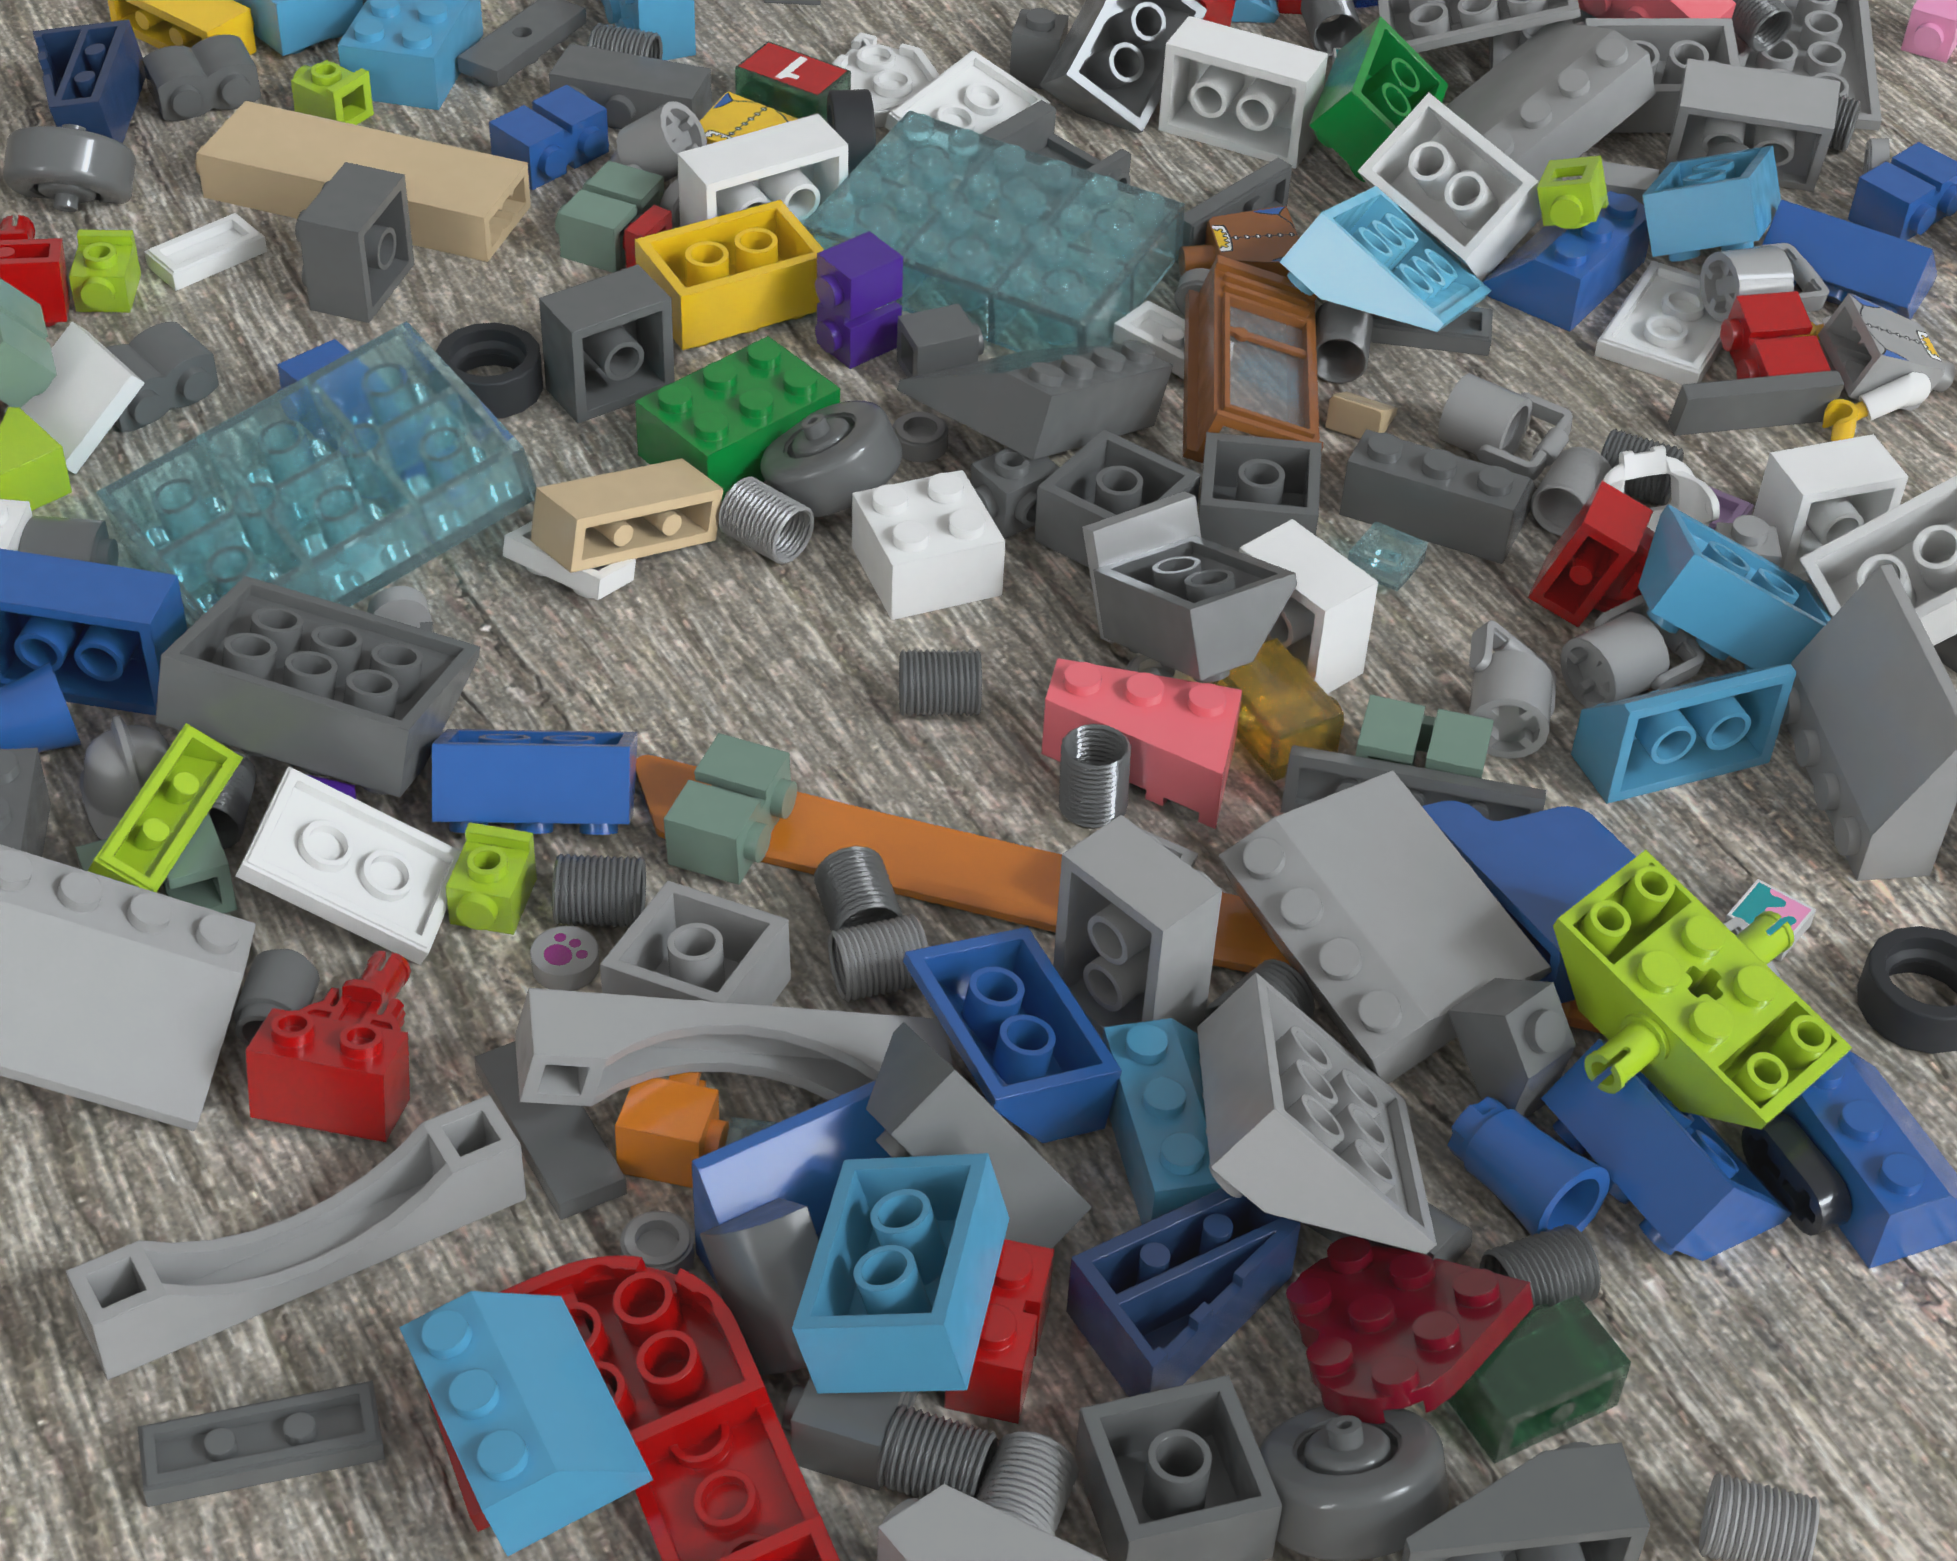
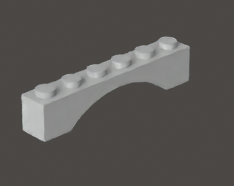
[515,988,953,1106]
[66,1095,526,1381]

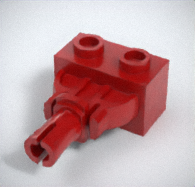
[0,215,70,327]
[1528,481,1655,628]
[246,951,411,1142]

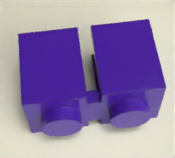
[815,231,903,369]

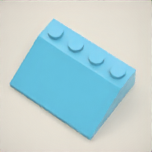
[1280,186,1492,332]

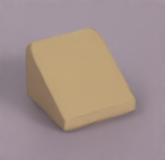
[1325,391,1398,439]

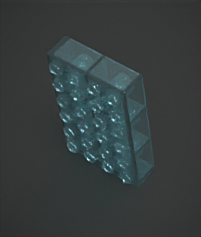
[803,110,1185,352]
[96,321,537,629]

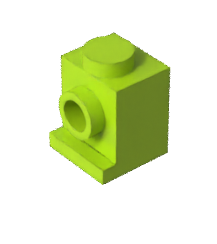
[291,60,374,125]
[1537,155,1609,229]
[69,229,141,313]
[445,822,537,935]

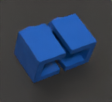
[489,85,609,190]
[1848,142,1957,240]

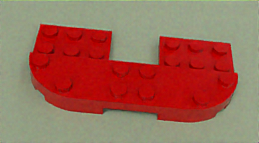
[423,1255,840,1561]

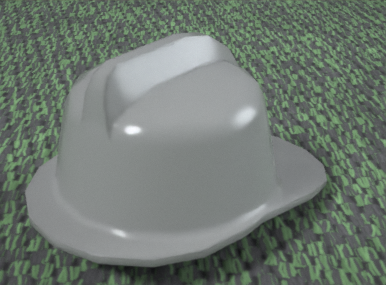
[80,715,170,840]

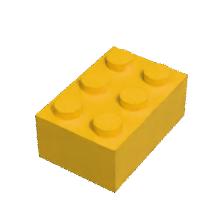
[635,200,824,350]

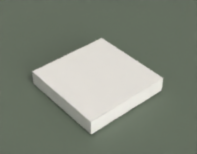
[4,322,144,474]

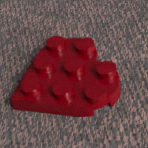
[1286,1236,1534,1424]

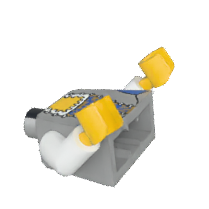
[1792,293,1955,441]

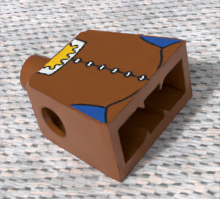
[1178,206,1299,277]

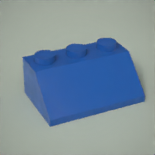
[1482,191,1650,332]
[1762,199,1937,320]
[432,729,638,835]
[903,927,1122,1143]
[1541,1039,1792,1261]
[1782,1051,1957,1269]
[692,1080,893,1285]

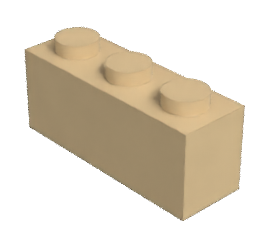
[530,458,723,573]

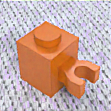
[615,1072,729,1188]

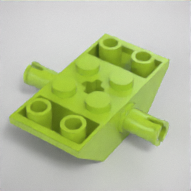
[1553,850,1852,1130]

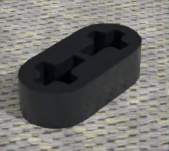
[1741,1112,1852,1236]

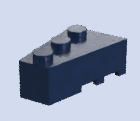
[33,20,146,143]
[1066,1188,1301,1397]

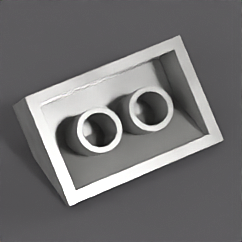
[1664,58,1841,192]

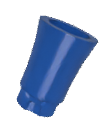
[0,662,81,753]
[1447,1096,1610,1236]

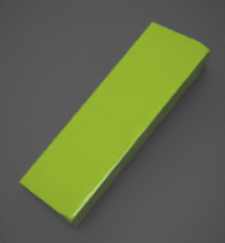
[88,723,243,892]

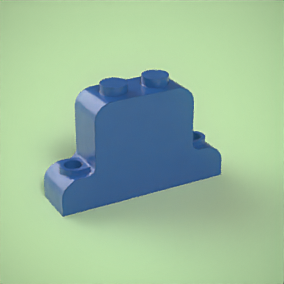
[1422,801,1636,1003]

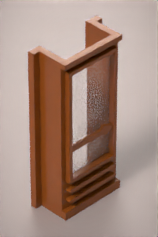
[1183,254,1324,463]

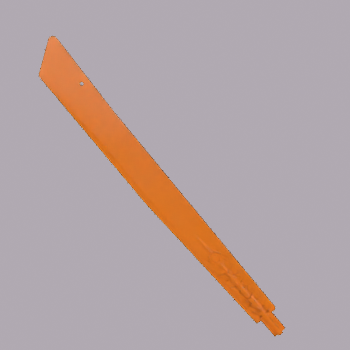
[636,755,1602,1034]

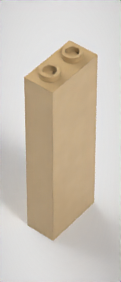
[195,101,531,262]

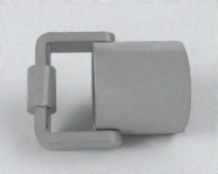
[609,102,707,182]
[1700,243,1829,321]
[1438,373,1573,481]
[1560,595,1706,708]
[1469,620,1557,759]

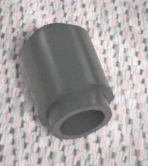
[233,949,320,1046]

